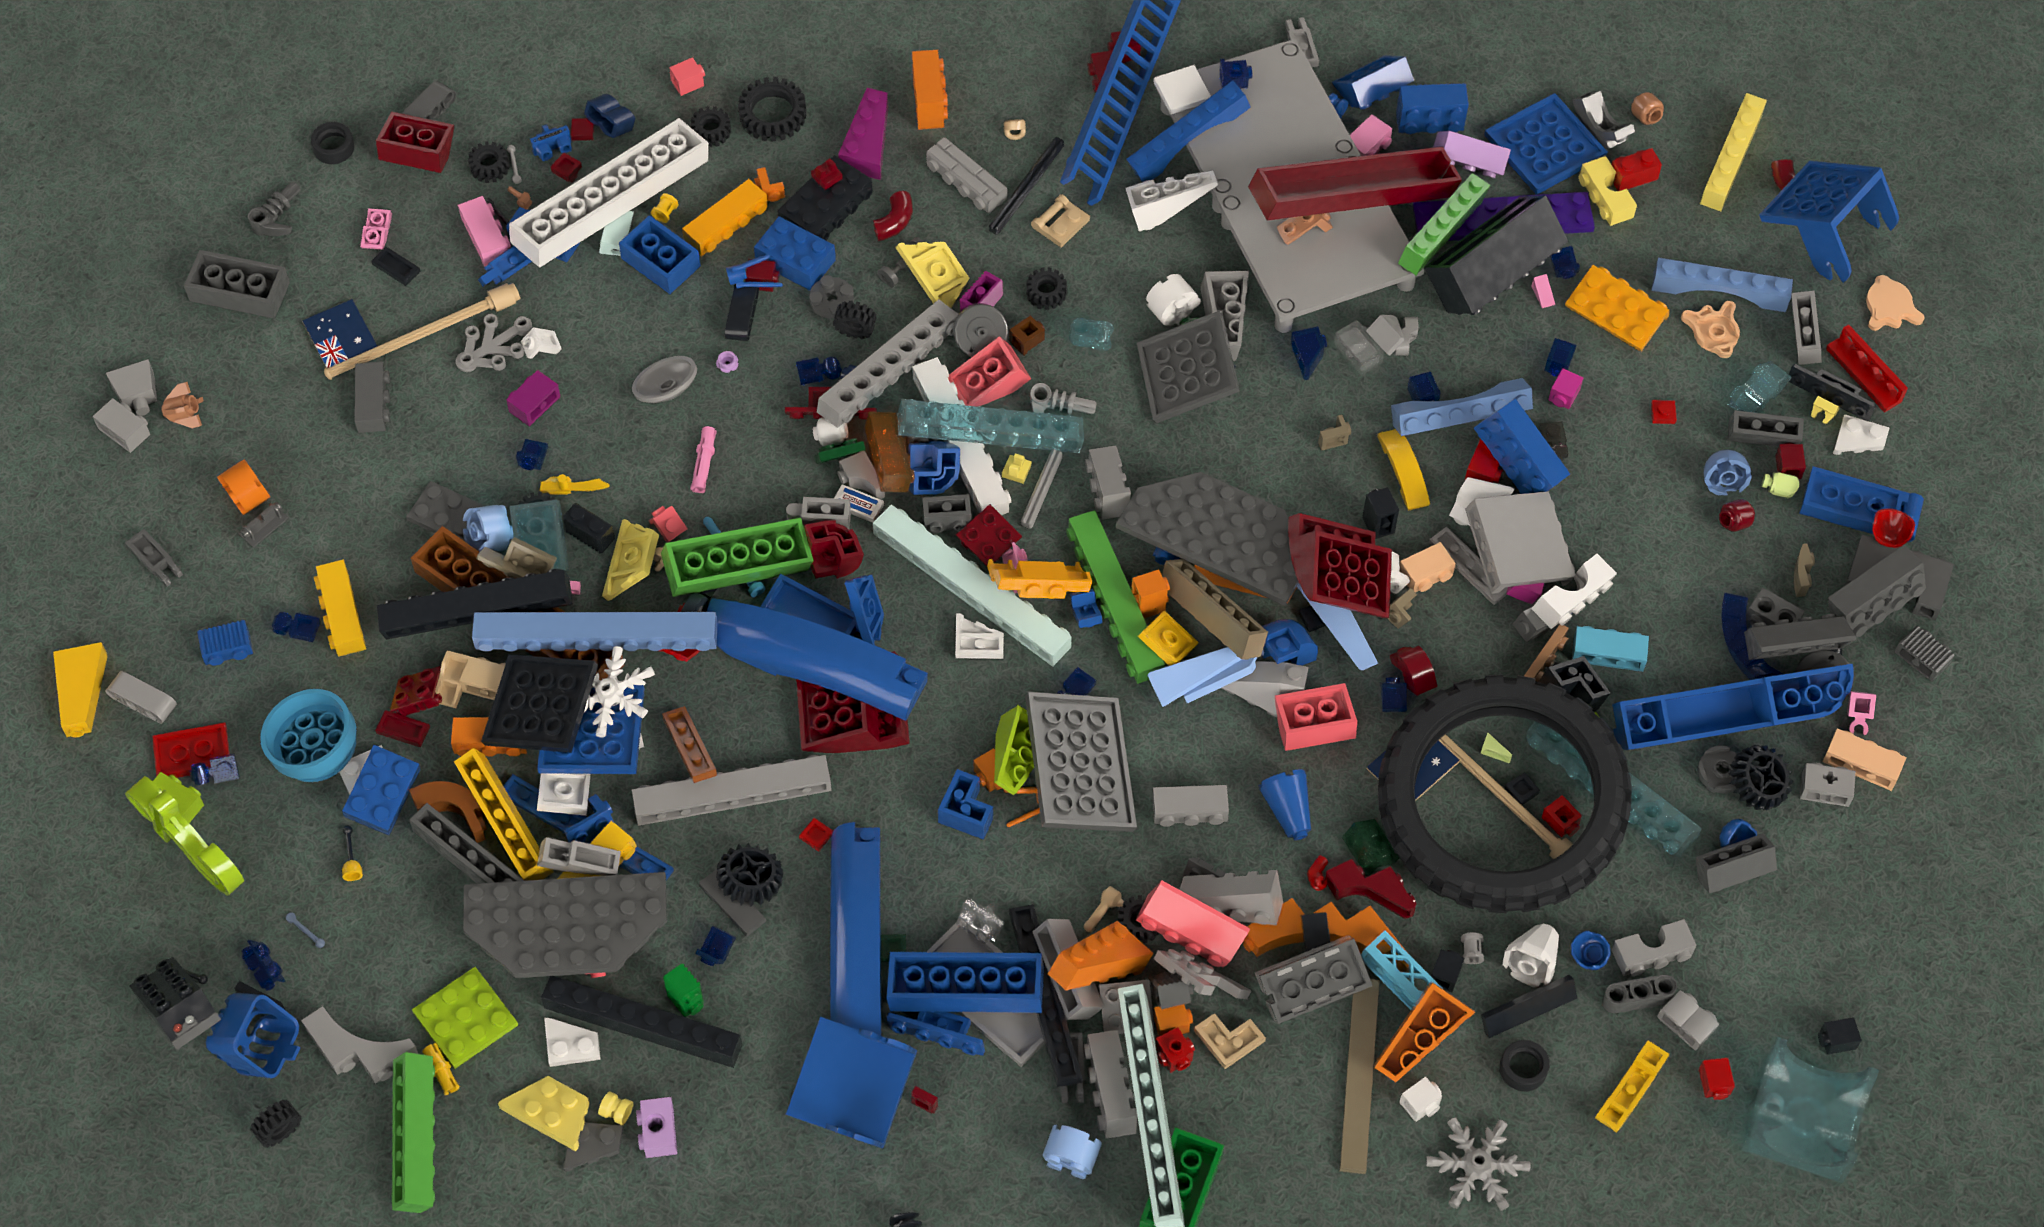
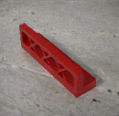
[1826,324,1908,413]

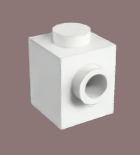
[1399,1077,1442,1122]

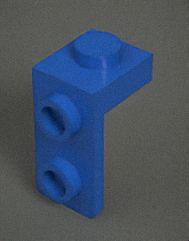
[564,794,614,843]

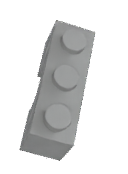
[1611,919,1697,976]

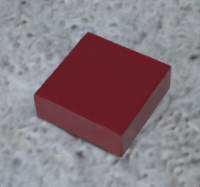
[571,118,594,141]
[911,1086,938,1114]

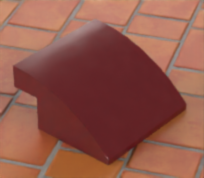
[1288,513,1392,619]
[796,651,910,753]

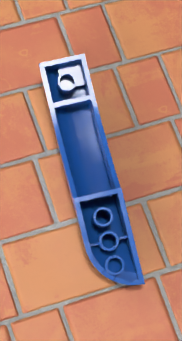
[707,598,928,721]
[1612,664,1854,750]

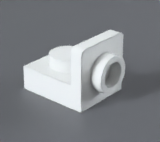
[521,327,562,359]
[1390,552,1410,594]

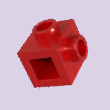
[1155,1027,1195,1073]

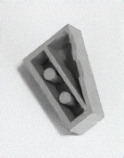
[1085,446,1131,520]

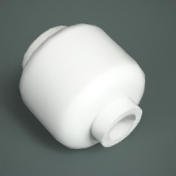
[813,417,848,447]

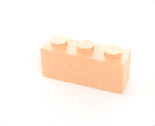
[1823,728,1907,791]

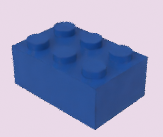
[1396,84,1469,134]
[619,215,700,294]
[754,217,836,290]
[342,745,420,835]

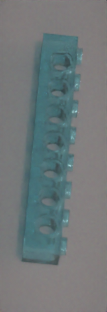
[898,399,1084,453]
[1526,721,1702,858]

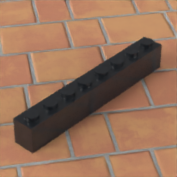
[377,569,573,640]
[541,976,743,1068]

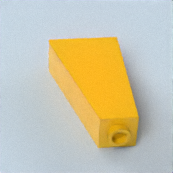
[53,642,107,738]

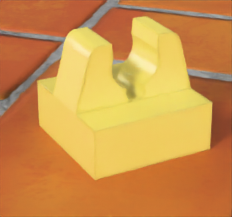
[1811,396,1839,424]
[1002,453,1032,484]

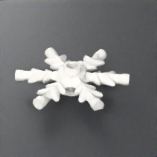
[584,646,655,737]

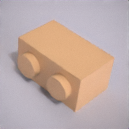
[1399,542,1456,593]

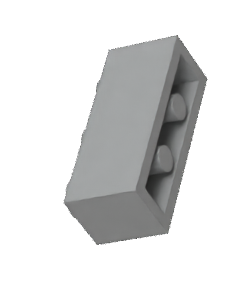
[1791,291,1822,365]
[1152,785,1229,827]

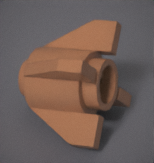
[162,382,204,428]

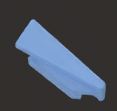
[1297,583,1378,670]
[1148,647,1265,707]

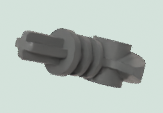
[248,182,300,236]

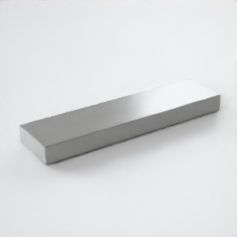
[1429,526,1508,605]

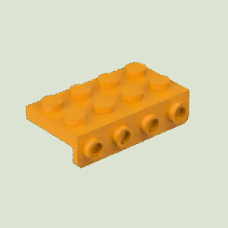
[1565,265,1669,351]

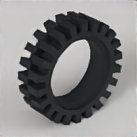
[738,77,806,142]

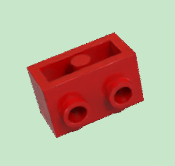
[1612,148,1662,191]

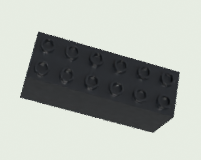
[1424,195,1569,315]

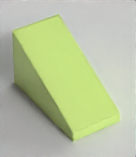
[1481,733,1512,763]

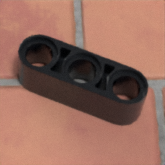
[725,284,759,342]

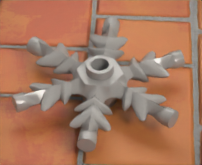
[1426,1118,1530,1211]

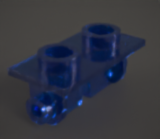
[242,940,286,991]

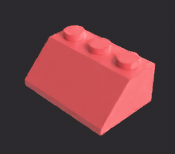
[1275,683,1358,751]

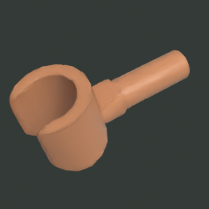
[508,186,532,209]

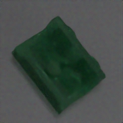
[1342,819,1400,876]

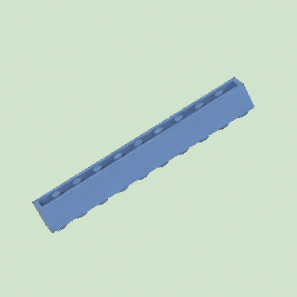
[472,612,717,651]

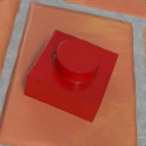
[1651,400,1677,424]

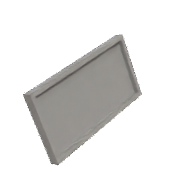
[927,917,1067,1067]

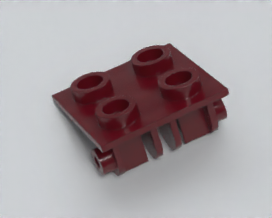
[956,504,1022,566]
[390,666,442,716]

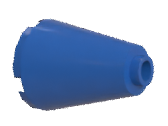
[1258,769,1311,840]

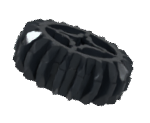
[1728,745,1794,811]
[716,843,784,907]

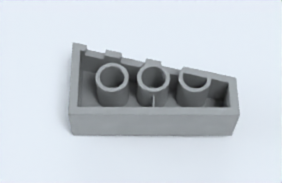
[1200,271,1249,361]
[1180,870,1283,925]
[1083,1030,1138,1138]

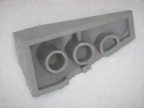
[1221,661,1309,717]

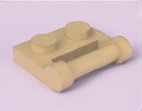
[1031,194,1090,247]

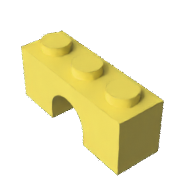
[1579,156,1637,226]

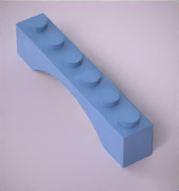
[1652,258,1793,312]
[1391,378,1533,436]

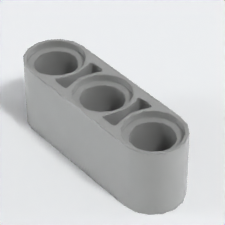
[105,671,177,724]

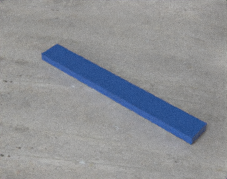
[504,774,674,880]

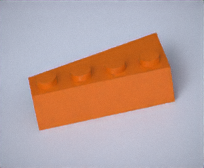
[1374,981,1475,1082]

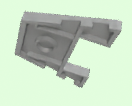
[1154,949,1251,999]

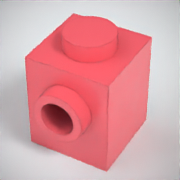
[669,57,705,96]

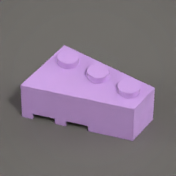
[1433,131,1511,178]

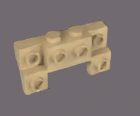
[435,651,506,708]

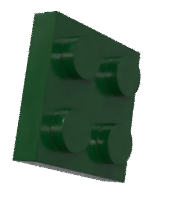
[814,438,866,464]

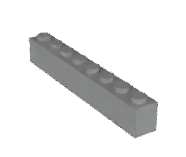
[632,755,831,826]

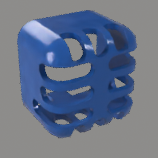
[206,993,300,1078]

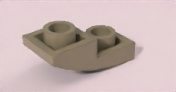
[1794,544,1815,597]

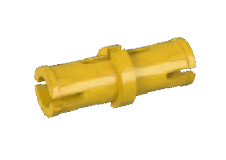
[422,1043,460,1095]

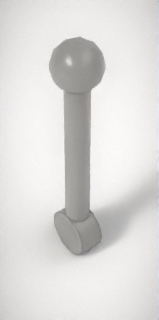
[507,145,521,184]

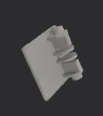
[1099,980,1154,1034]

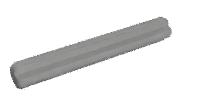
[1021,449,1063,529]

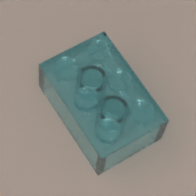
[509,500,569,572]

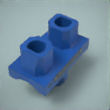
[530,124,572,161]

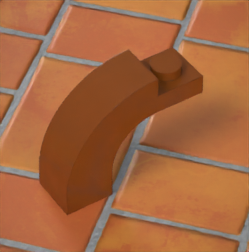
[409,781,487,843]

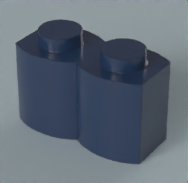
[584,94,635,138]

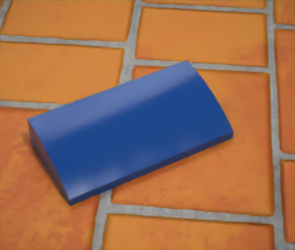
[760,573,857,637]

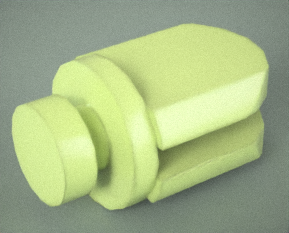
[1761,472,1799,498]

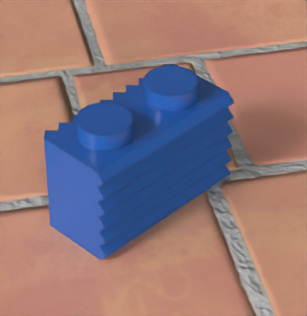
[197,620,253,666]

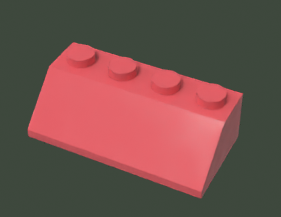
[1136,880,1250,968]

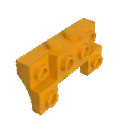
[987,559,1092,599]

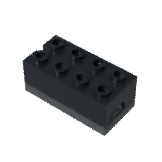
[129,957,221,1050]

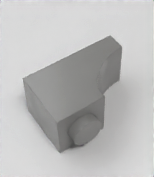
[837,451,885,499]

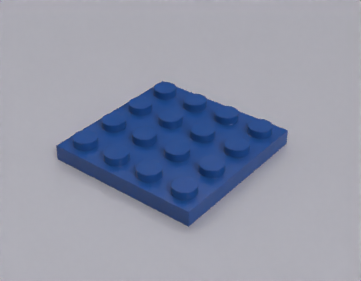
[1484,93,1608,195]
[537,685,645,774]

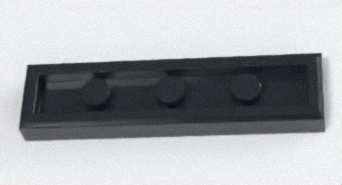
[1481,974,1577,1038]

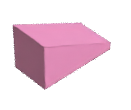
[1532,274,1555,308]

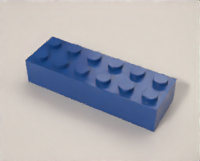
[887,952,1044,1013]

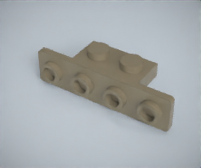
[476,537,557,578]

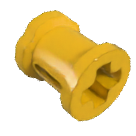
[651,193,679,223]

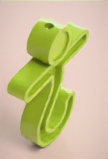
[125,776,244,896]

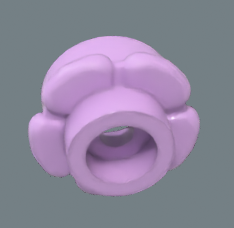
[716,351,739,373]

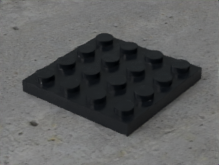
[481,655,598,753]

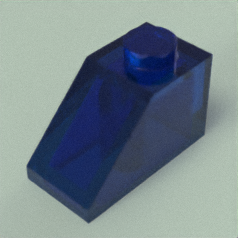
[1291,326,1327,381]

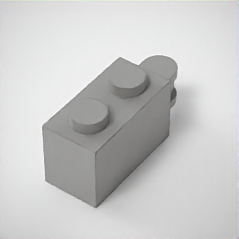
[786,497,851,530]

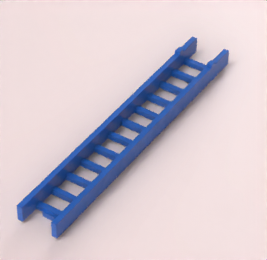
[1060,0,1181,206]

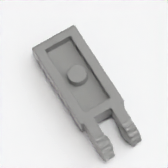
[1285,17,1319,67]

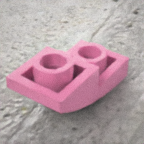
[360,209,392,250]

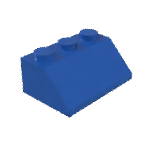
[1332,56,1414,109]

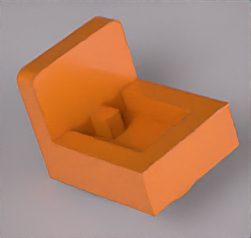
[754,167,785,202]

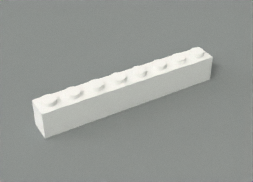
[912,357,1011,515]

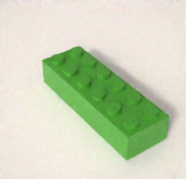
[661,518,813,597]

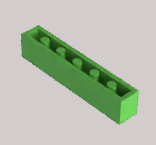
[1398,173,1490,276]
[392,1052,435,1213]

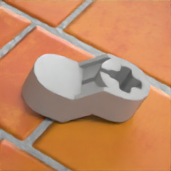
[1394,317,1418,356]

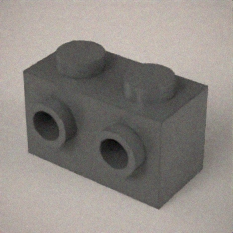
[923,494,971,533]

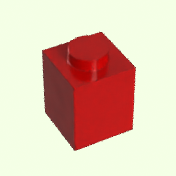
[1699,1058,1735,1100]

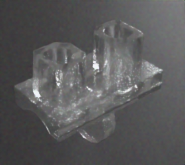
[956,898,1005,944]

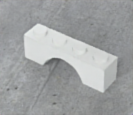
[1531,554,1617,629]

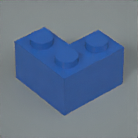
[938,769,993,840]

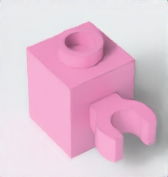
[1847,691,1876,735]

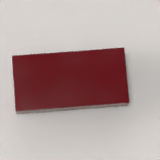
[375,710,430,748]

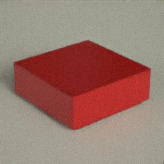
[799,818,833,852]

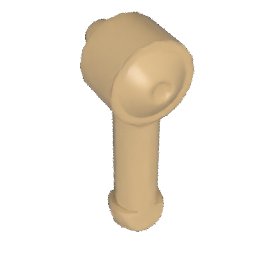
[1084,886,1124,932]

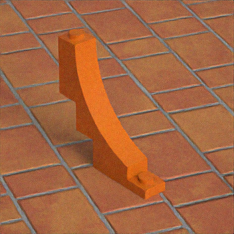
[1242,898,1409,973]

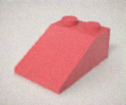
[948,336,1031,411]

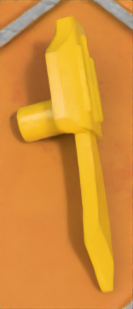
[540,474,610,495]

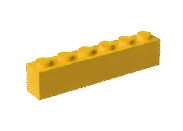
[454,748,554,881]

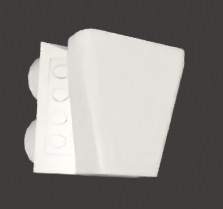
[1449,477,1514,526]

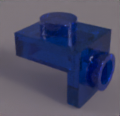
[1550,246,1580,279]
[1380,677,1407,712]
[695,926,736,966]

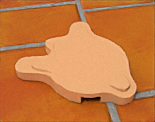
[1866,275,1924,331]
[1681,301,1740,358]

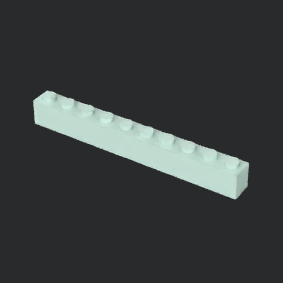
[873,505,1071,666]
[1118,984,1185,1227]

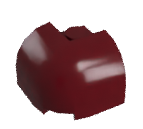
[804,520,864,579]

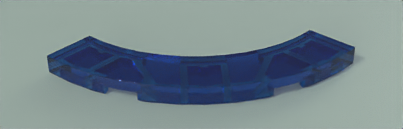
[1721,593,1783,680]

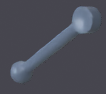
[286,913,325,948]

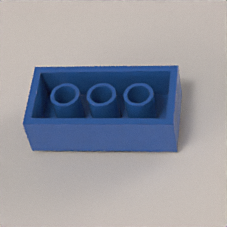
[1474,398,1570,494]

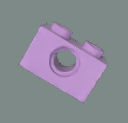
[636,1097,677,1158]

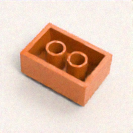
[912,50,948,130]

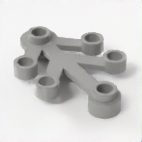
[456,314,533,372]

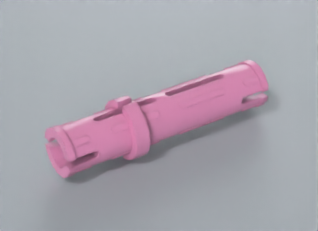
[690,426,717,493]

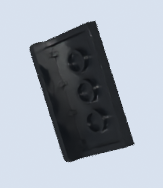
[777,155,873,240]

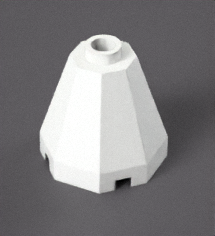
[1503,924,1559,987]

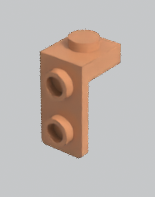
[1277,213,1333,245]

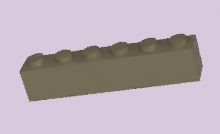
[1162,559,1268,660]

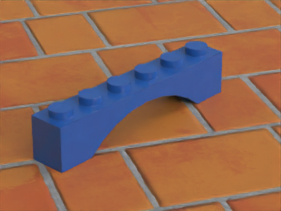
[1127,81,1251,182]

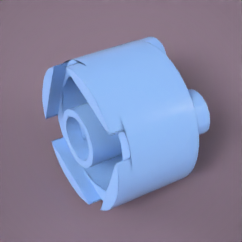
[463,505,514,552]
[1042,1125,1102,1179]

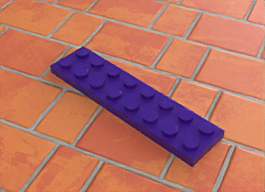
[1412,192,1595,241]

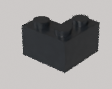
[1538,656,1611,712]

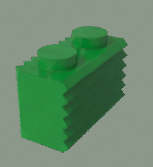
[663,964,704,1017]

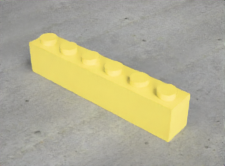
[1700,93,1767,211]

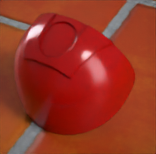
[1872,509,1915,548]

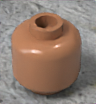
[1631,92,1664,125]

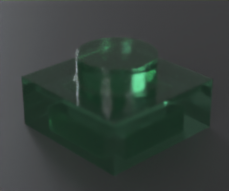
[881,934,907,962]

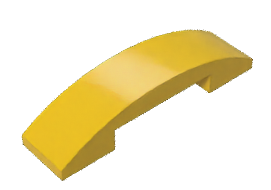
[1377,429,1430,511]
[1595,1040,1670,1132]

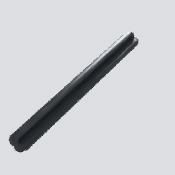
[989,137,1064,235]

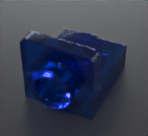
[516,439,548,470]

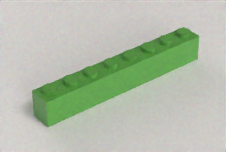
[1066,510,1165,684]

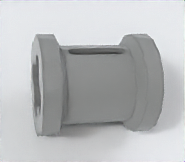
[1461,933,1484,964]

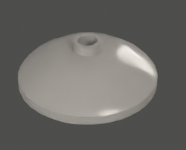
[632,356,697,403]

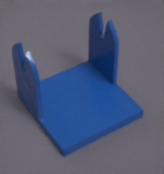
[1759,161,1899,283]
[786,1017,917,1148]

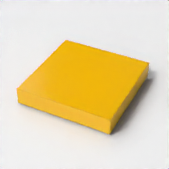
[1138,611,1199,666]

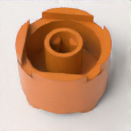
[217,459,270,515]

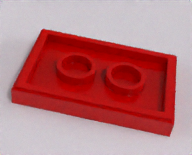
[152,722,231,778]

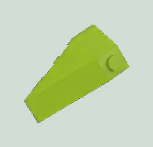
[994,705,1034,795]

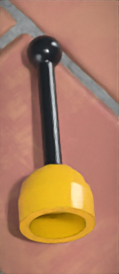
[342,825,363,881]

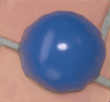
[1719,819,1757,848]
[1571,931,1611,970]

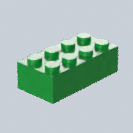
[1139,1127,1224,1227]

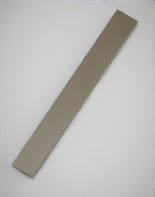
[1340,979,1379,1174]

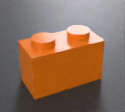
[1131,569,1170,618]

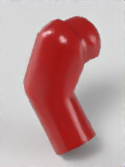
[1307,855,1329,891]

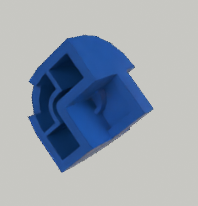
[906,441,960,495]
[1261,619,1318,666]

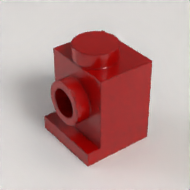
[1541,795,1582,838]

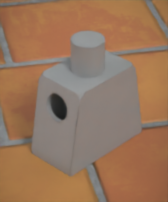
[106,359,157,416]

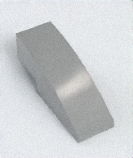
[537,837,621,876]

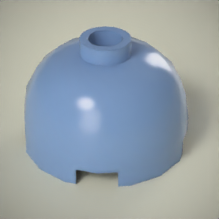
[1704,449,1752,495]

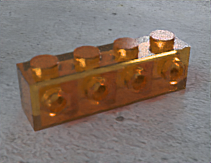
[864,412,915,492]

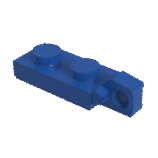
[478,246,532,287]

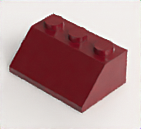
[376,112,454,173]

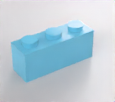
[1572,626,1649,672]

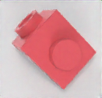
[648,506,687,542]

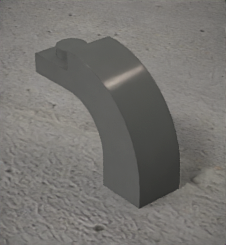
[1572,91,1635,148]

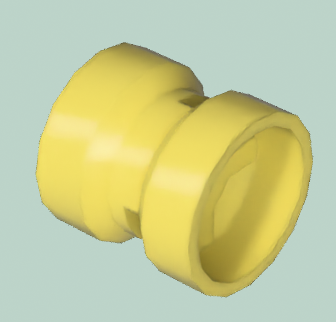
[598,1091,634,1125]

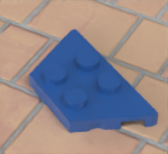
[845,575,884,645]

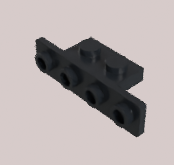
[1787,364,1876,421]

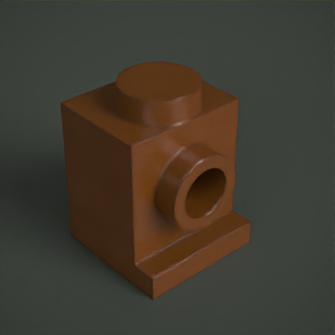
[1009,315,1045,356]

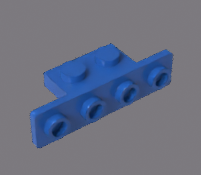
[887,1012,985,1056]

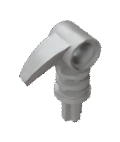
[1030,383,1097,430]

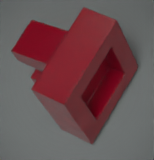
[550,152,582,183]
[811,158,842,190]

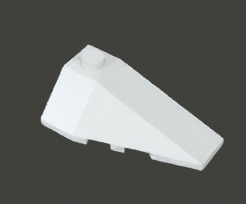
[1125,171,1218,231]

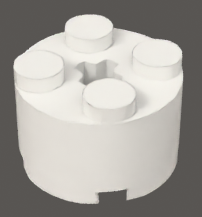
[1146,274,1201,326]

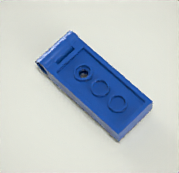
[1799,466,1924,542]

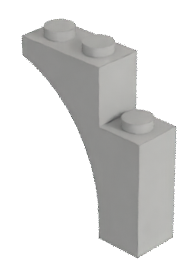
[301,1006,418,1084]

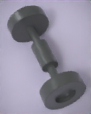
[878,237,924,288]

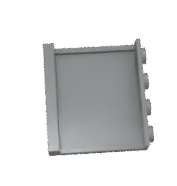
[1465,491,1576,594]

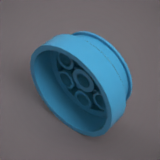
[261,689,356,782]

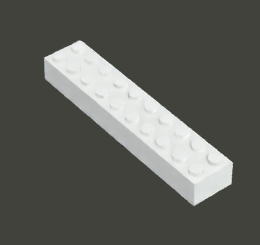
[509,118,708,268]

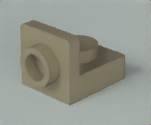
[1318,415,1351,451]
[1388,588,1417,629]

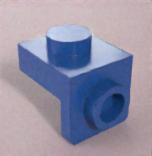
[1071,589,1102,628]

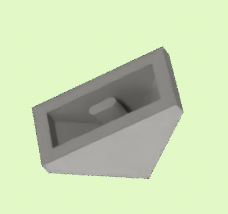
[1366,315,1405,356]

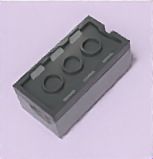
[1255,935,1373,1024]

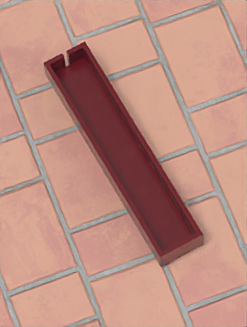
[1248,147,1462,221]

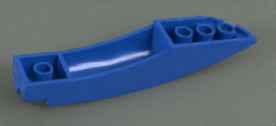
[830,822,881,1036]

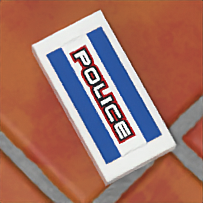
[834,484,884,523]

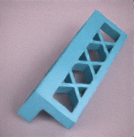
[1361,931,1443,1010]

